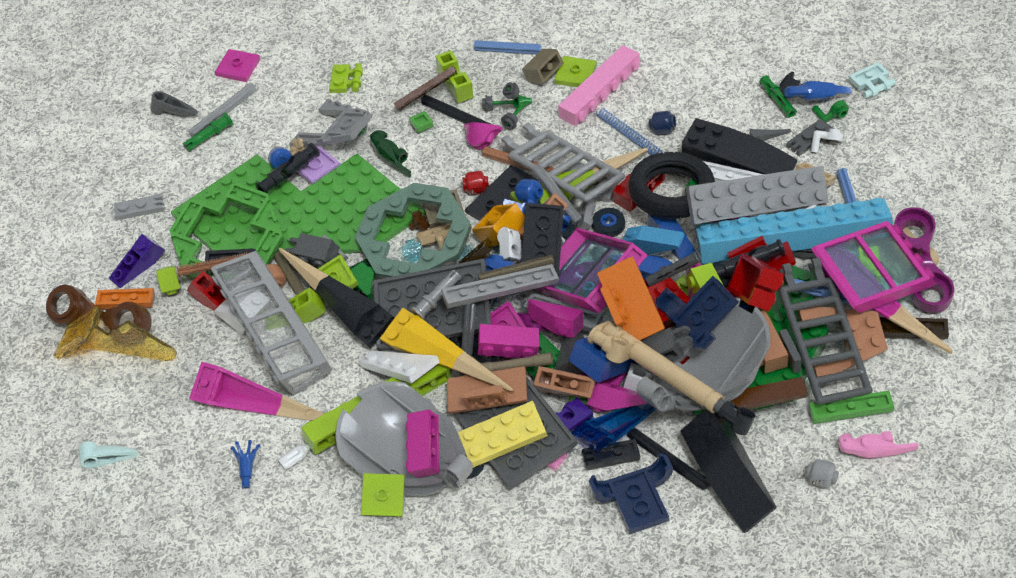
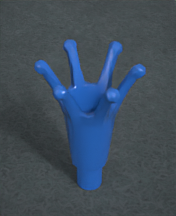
[230,440,261,489]

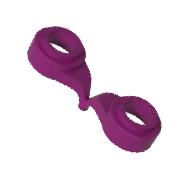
[894,207,955,313]

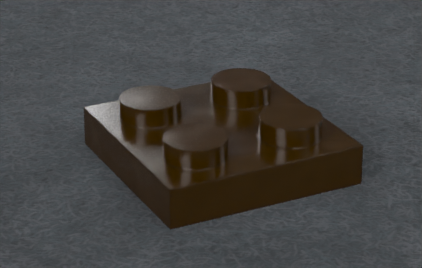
[458,237,492,264]

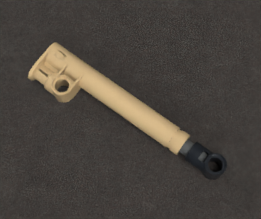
[587,321,756,435]

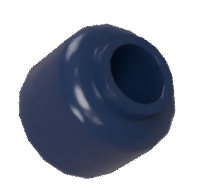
[649,110,677,135]

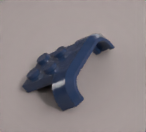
[655,276,739,350]
[589,453,673,534]

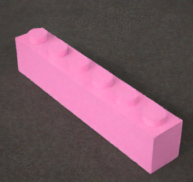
[558,45,640,126]

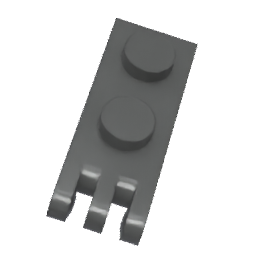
[786,119,834,156]

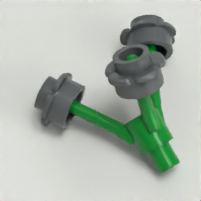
[482,82,532,129]

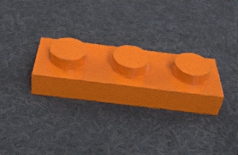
[95,288,155,309]

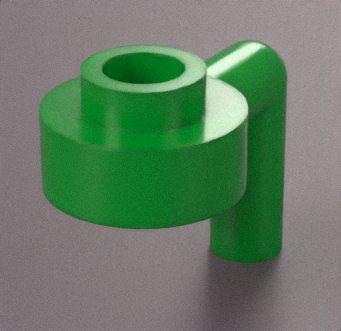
[812,100,849,123]

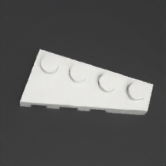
[359,351,440,383]

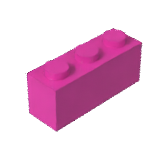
[478,324,539,358]
[406,409,439,478]

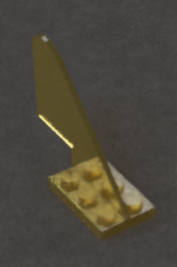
[53,307,177,361]

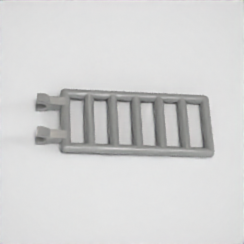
[501,123,625,202]

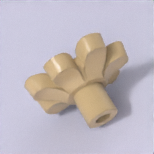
[290,137,305,156]

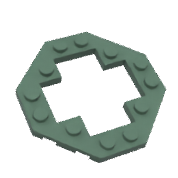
[355,183,472,278]

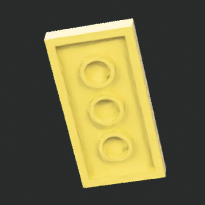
[458,401,548,467]

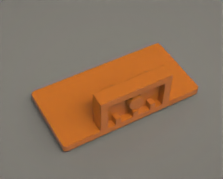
[597,256,665,341]

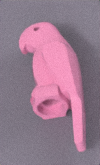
[838,431,919,458]

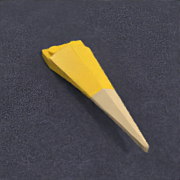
[380,308,514,393]

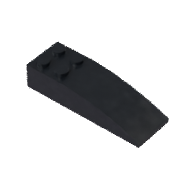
[682,118,798,175]
[680,409,777,533]

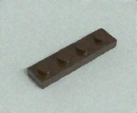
[879,317,949,339]

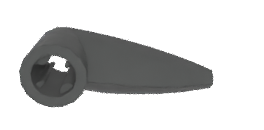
[150,91,198,117]

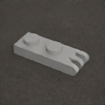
[114,195,165,221]

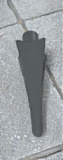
[749,129,791,141]

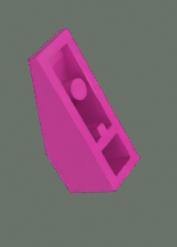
[528,299,583,338]
[587,381,648,412]

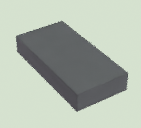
[779,329,802,374]

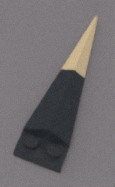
[279,248,394,348]

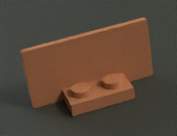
[447,366,528,414]

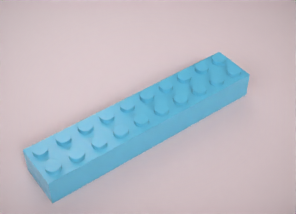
[695,198,893,264]

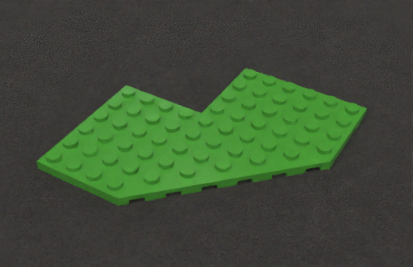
[171,154,426,254]

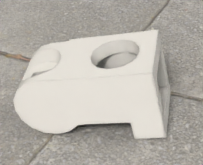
[497,227,522,264]

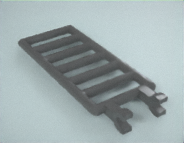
[779,257,872,405]

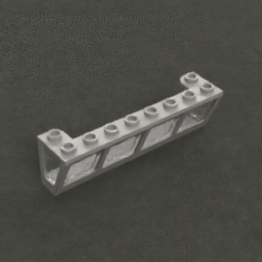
[211,251,333,396]

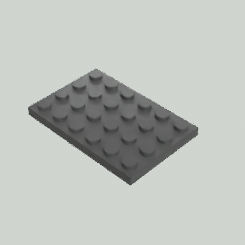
[373,259,492,351]
[447,378,578,490]

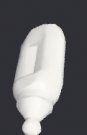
[278,444,310,470]

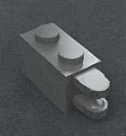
[285,233,340,267]
[642,325,693,372]

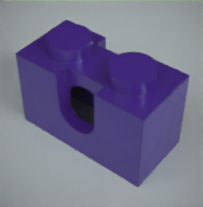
[556,398,594,436]

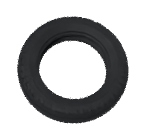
[629,152,715,219]

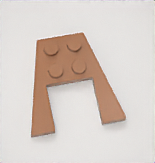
[797,307,888,377]

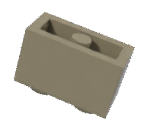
[522,49,564,84]

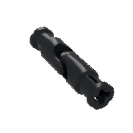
[255,142,320,193]
[714,239,786,279]

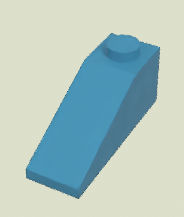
[623,225,685,255]

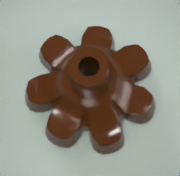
[409,210,430,231]

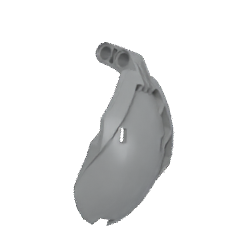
[636,298,771,412]
[336,381,473,496]

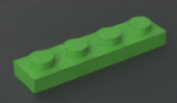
[809,391,894,424]

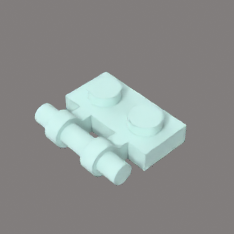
[849,62,896,98]

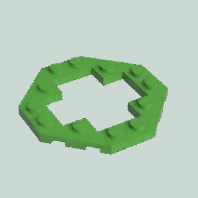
[169,183,284,281]

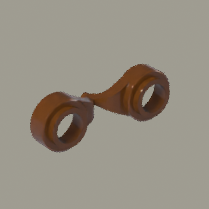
[46,284,152,344]

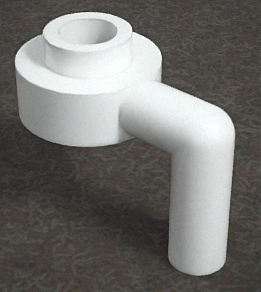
[811,128,843,153]

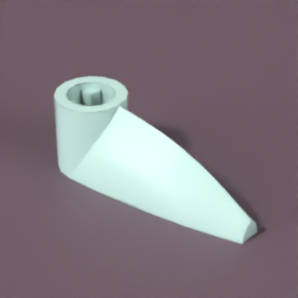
[79,441,139,468]

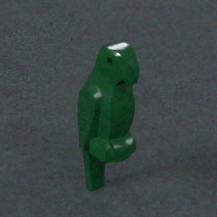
[370,130,412,177]

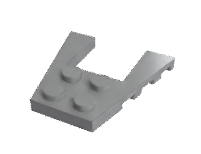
[289,98,372,147]

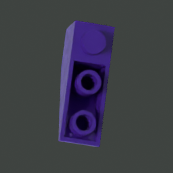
[109,234,165,288]

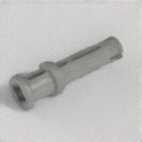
[411,270,461,320]

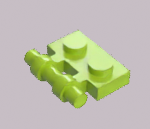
[329,63,363,93]

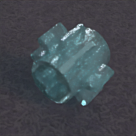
[401,239,423,263]

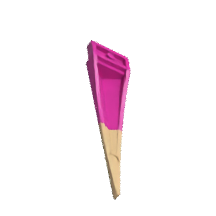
[822,248,953,354]
[189,362,324,421]

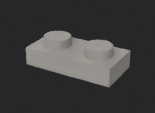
[576,198,596,230]

